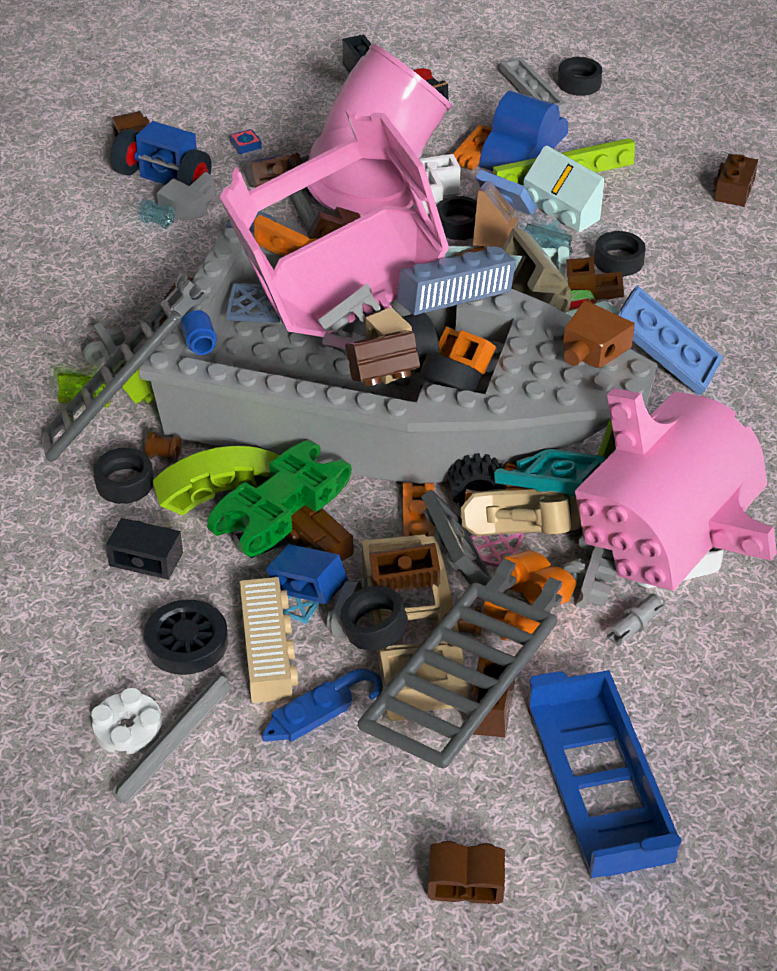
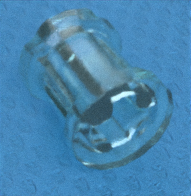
[141,200,175,229]

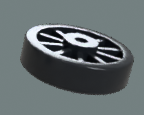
[144,599,228,675]

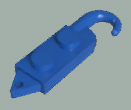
[262,669,383,742]

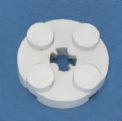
[92,688,162,754]

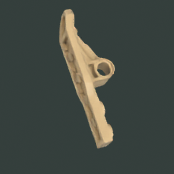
[461,488,582,537]

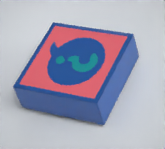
[229,129,262,154]

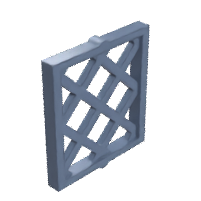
[226,283,280,323]

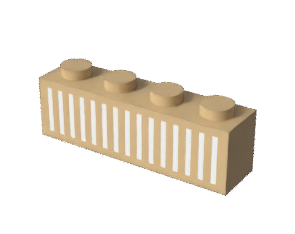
[240,577,298,703]

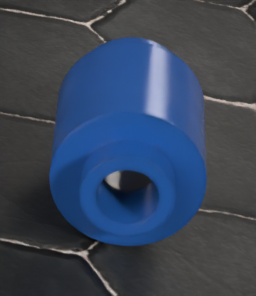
[180,310,217,355]

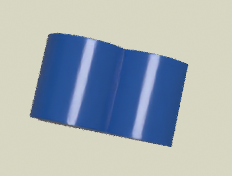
[479,90,568,171]

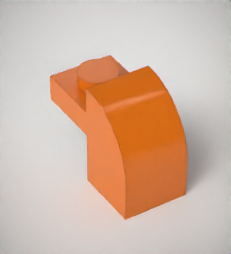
[439,327,496,375]

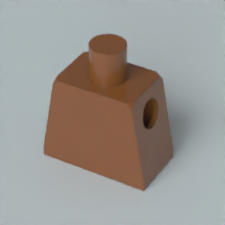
[563,300,635,368]

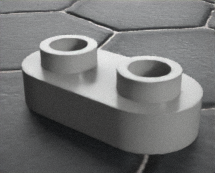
[327,580,362,638]

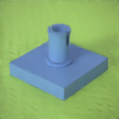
[475,169,537,215]

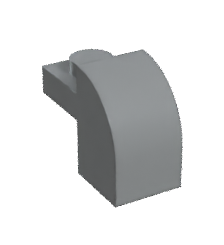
[157,172,215,220]

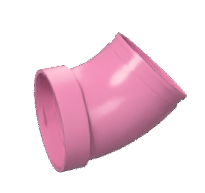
[307,43,452,217]

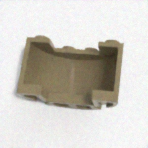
[503,228,571,313]

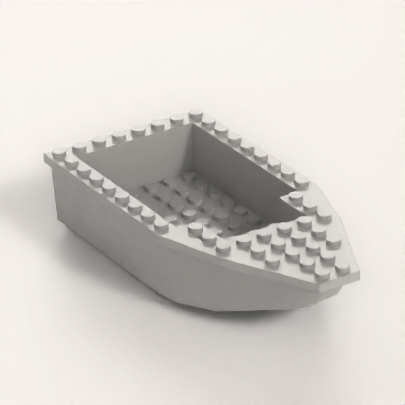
[139,227,658,484]

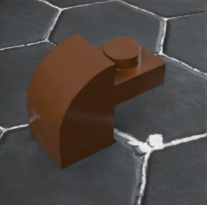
[307,207,361,239]
[566,257,624,302]

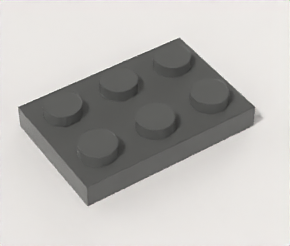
[421,489,492,586]

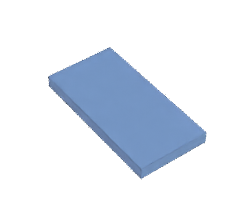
[617,285,723,395]

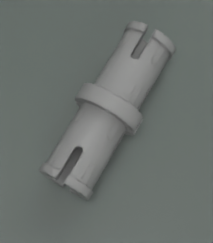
[606,593,665,646]

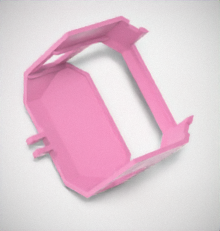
[220,110,449,337]

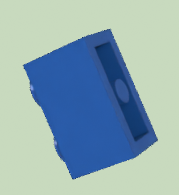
[266,544,348,604]

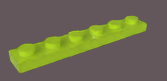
[493,138,635,186]

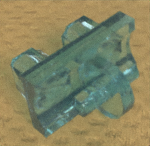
[524,219,573,256]

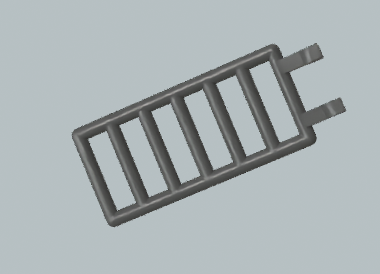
[41,272,208,461]
[357,559,562,768]

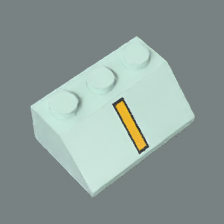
[524,146,604,232]

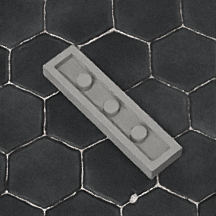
[500,57,566,113]

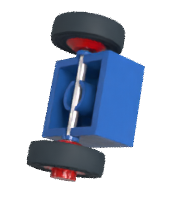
[110,121,212,186]

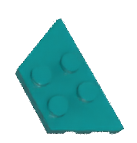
[494,449,605,496]

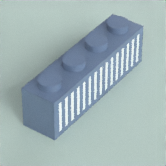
[397,247,516,315]

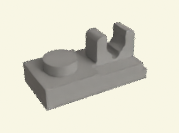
[318,284,381,333]

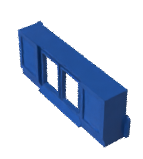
[528,670,681,879]

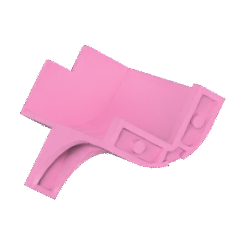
[575,388,777,591]

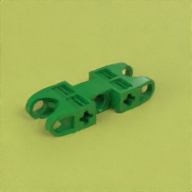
[207,440,352,557]

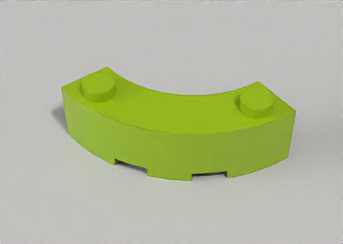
[153,446,280,516]

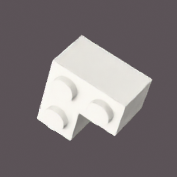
[413,154,461,214]

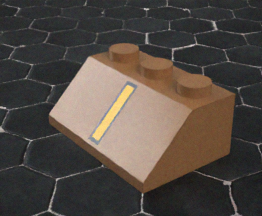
[473,181,518,248]

